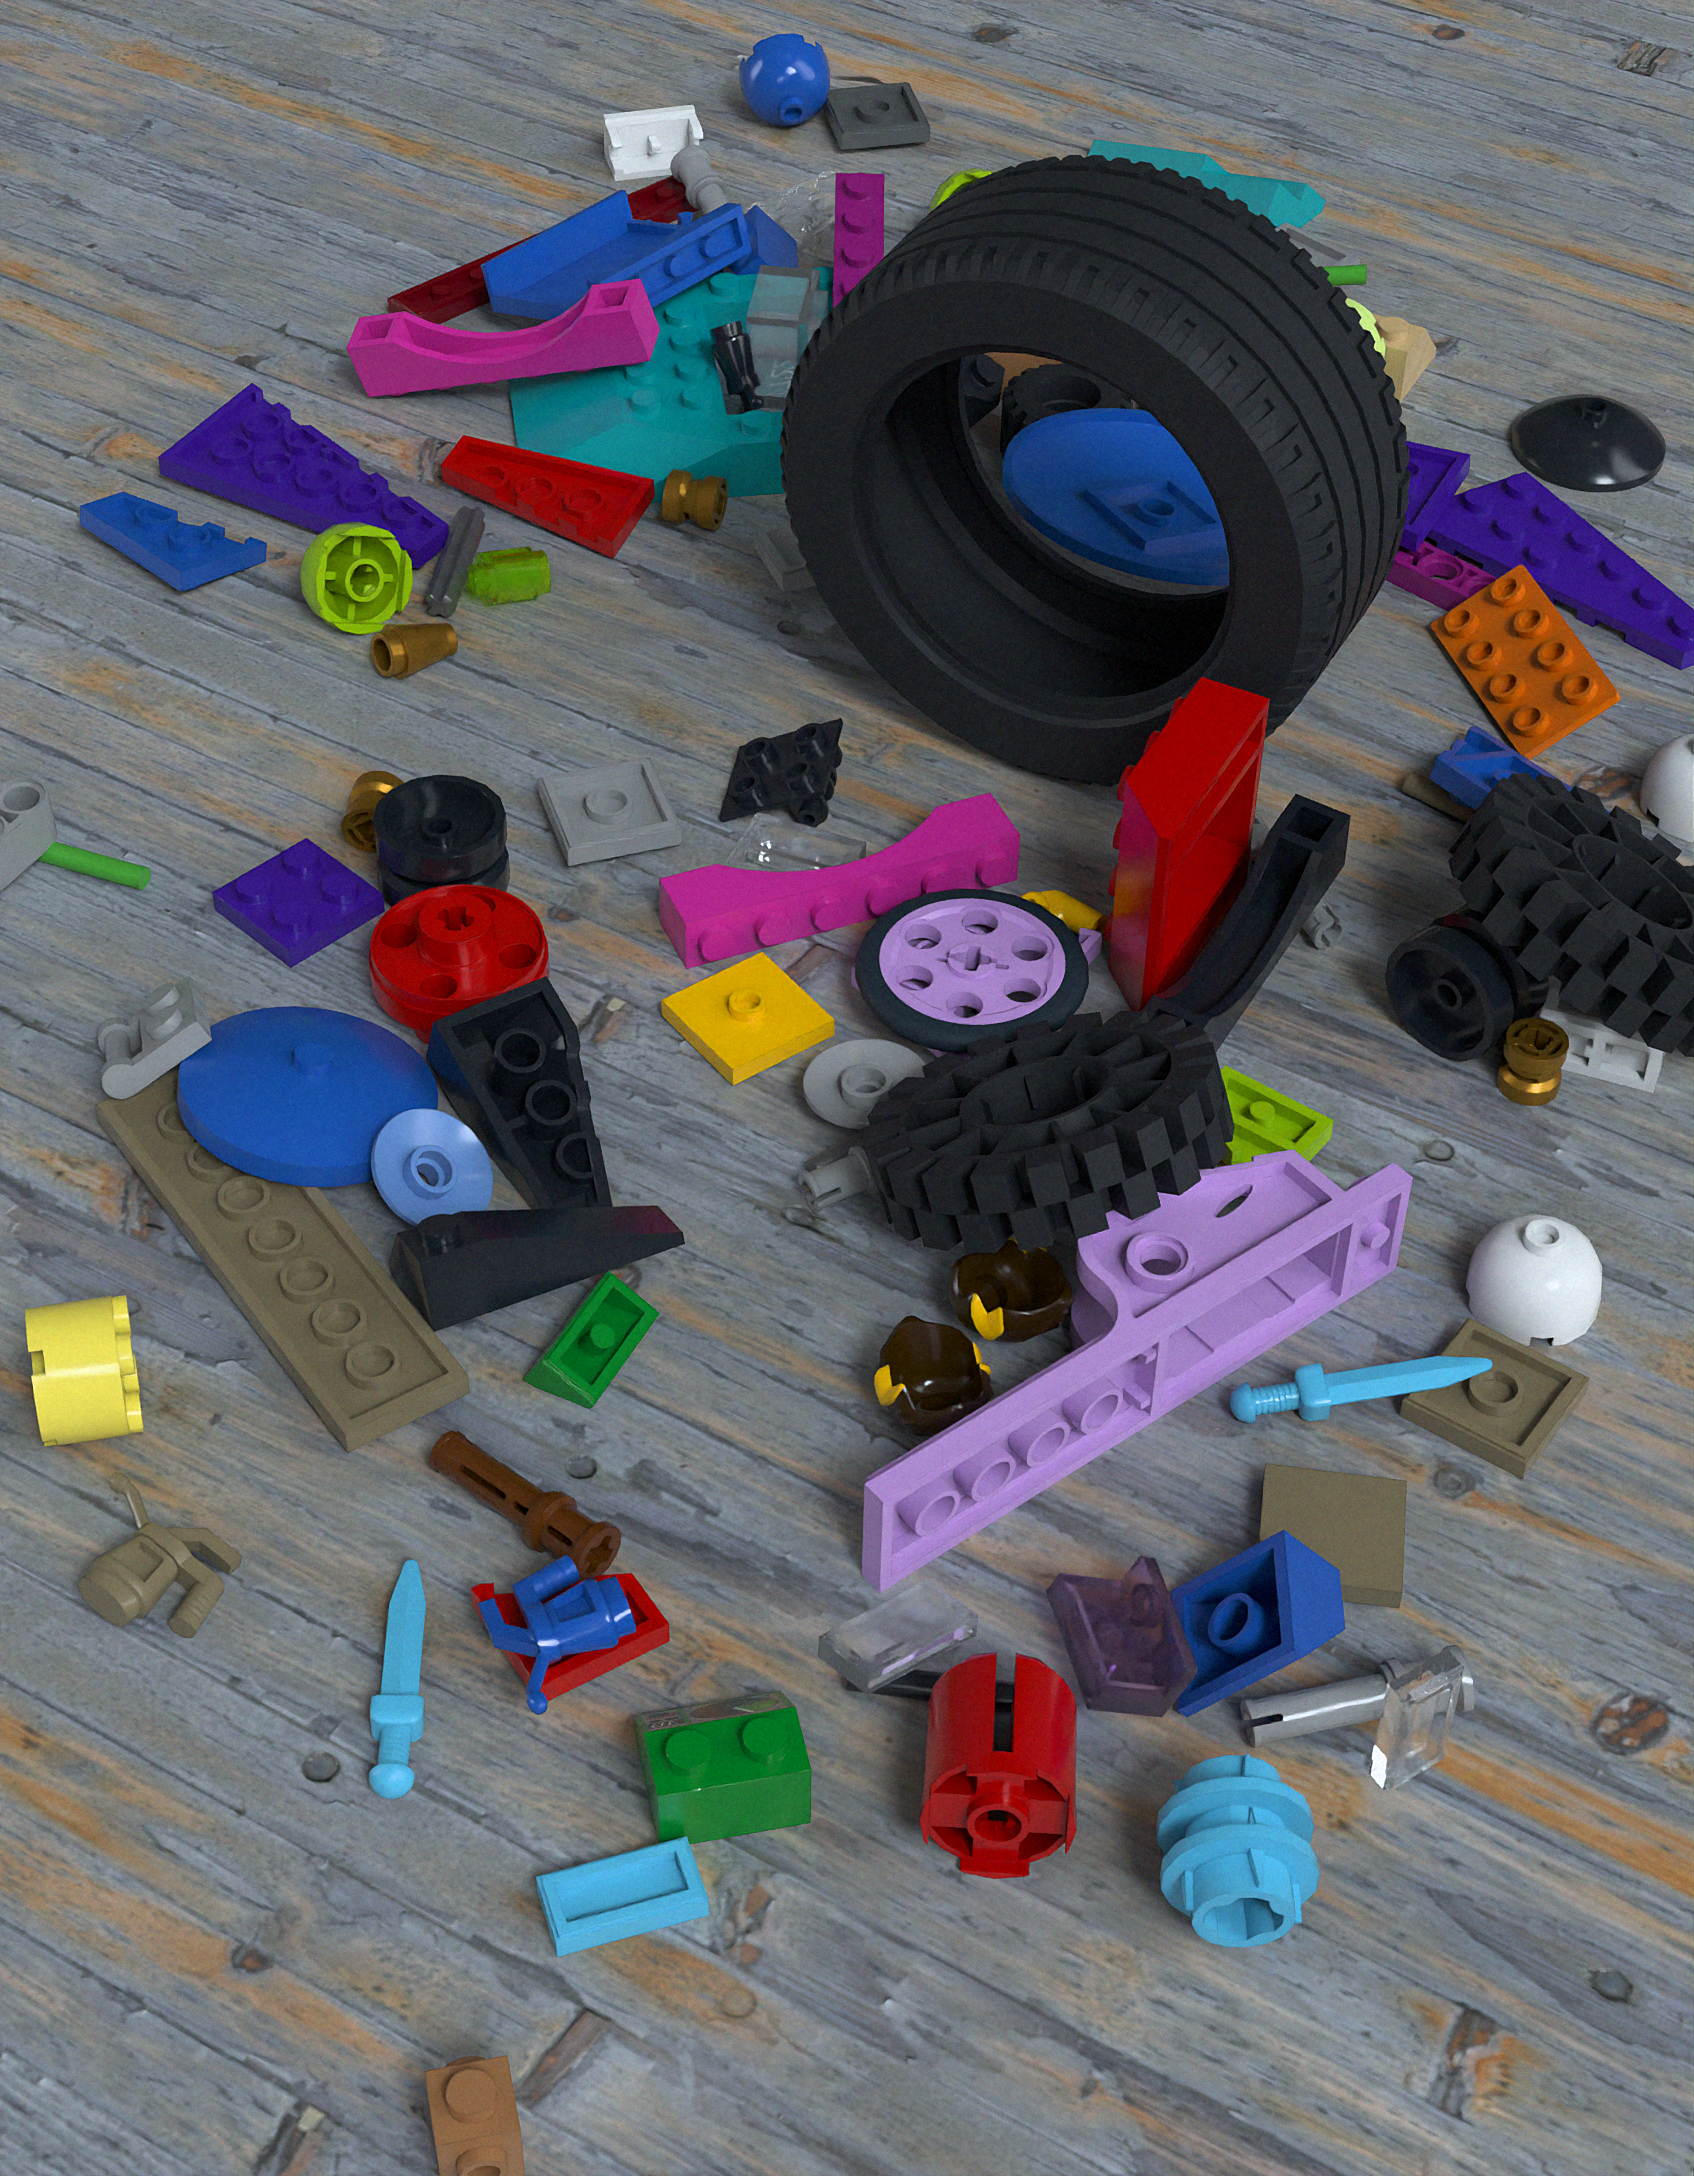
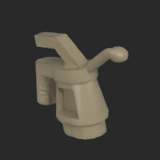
[78,1472,242,1638]

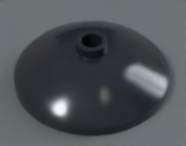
[1511,394,1666,493]

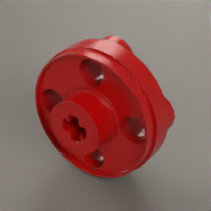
[369,884,550,1045]

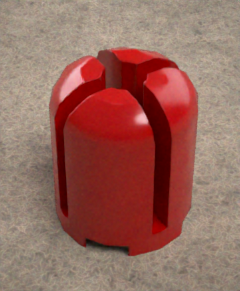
[919,1652,1077,1879]

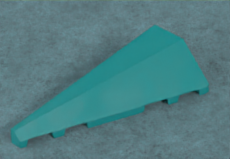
[1088,139,1326,229]

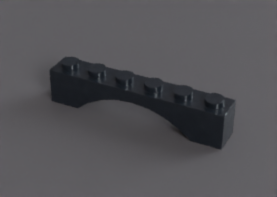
[1142,794,1351,1052]

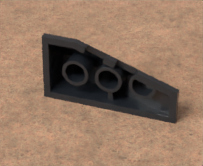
[426,976,613,1209]

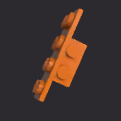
[1431,565,1621,760]

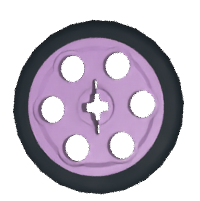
[855,889,1089,1055]

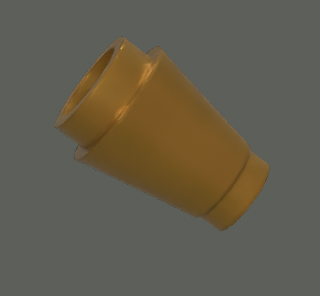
[371,622,458,679]

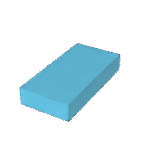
[536,1836,709,1957]

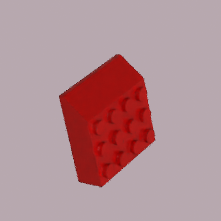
[1104,677,1270,1011]

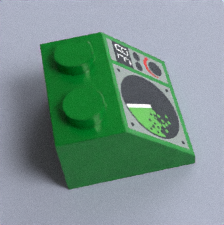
[633,1690,812,1844]

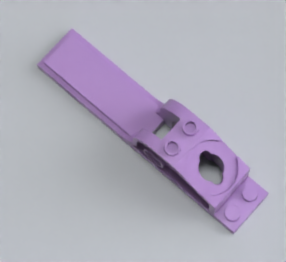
[862,1149,1413,1594]

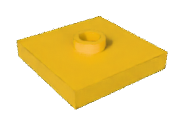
[661,952,835,1086]

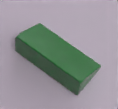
[523,1271,660,1409]

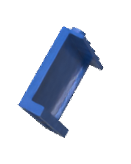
[481,190,752,321]

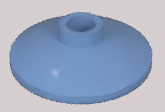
[371,1108,494,1227]

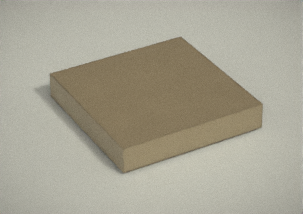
[1399,1317,1590,1479]
[1258,1463,1407,1608]

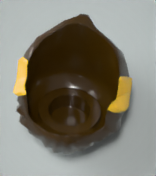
[946,1237,1074,1344]
[874,1315,994,1437]

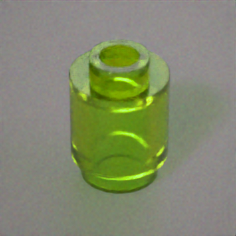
[467,546,551,607]

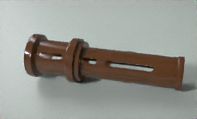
[429,1430,621,1581]

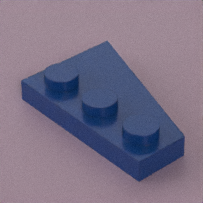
[80,492,267,592]

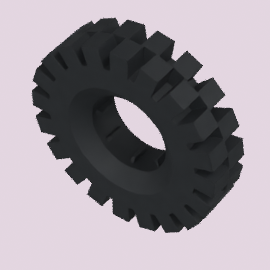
[1448,773,1694,1057]
[863,1011,1234,1253]

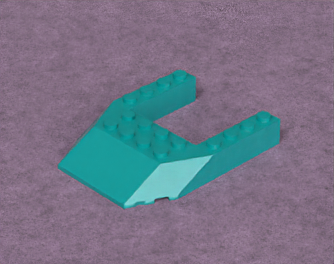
[508,266,834,503]

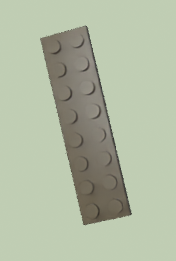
[96,1069,470,1453]

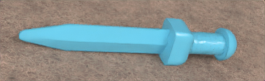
[1230,1356,1493,1423]
[369,1559,426,1799]

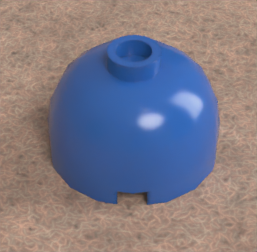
[739,33,830,126]

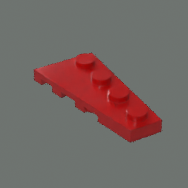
[441,435,655,559]

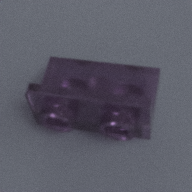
[1046,1556,1197,1717]

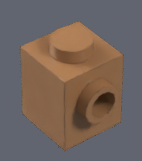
[424,2055,525,2176]

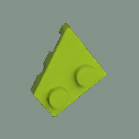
[1220,1065,1334,1166]

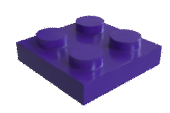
[212,838,385,968]

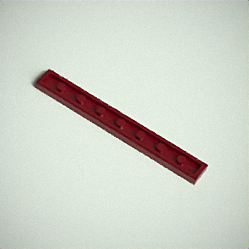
[387,175,699,324]

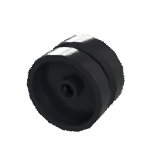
[372,774,510,907]
[1385,902,1549,1062]

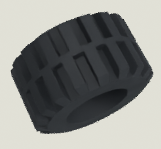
[1000,363,1132,460]

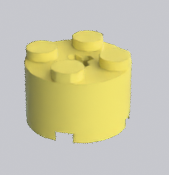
[25,1295,144,1447]

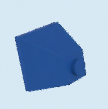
[1171,1530,1345,1717]

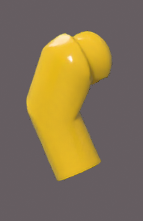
[1021,890,1108,934]

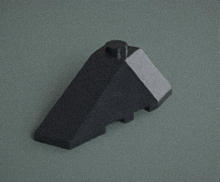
[388,1205,685,1332]

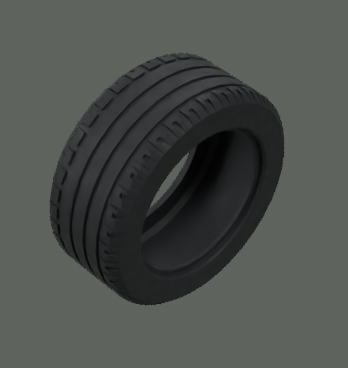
[780,155,1410,787]

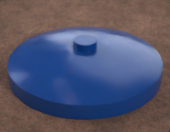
[177,1006,438,1187]

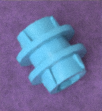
[1156,1754,1320,1948]

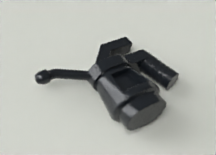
[709,320,764,414]

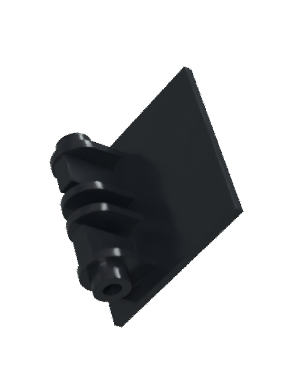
[719,718,843,828]

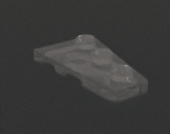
[742,169,841,263]

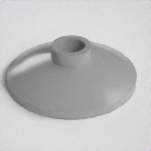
[803,1038,926,1129]

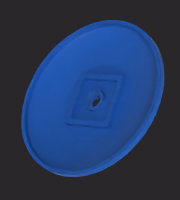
[1001,408,1229,586]

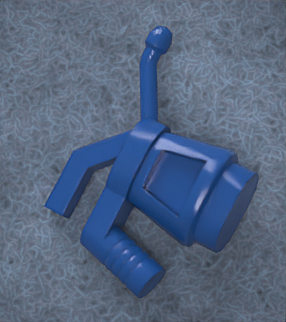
[478,1555,636,1715]

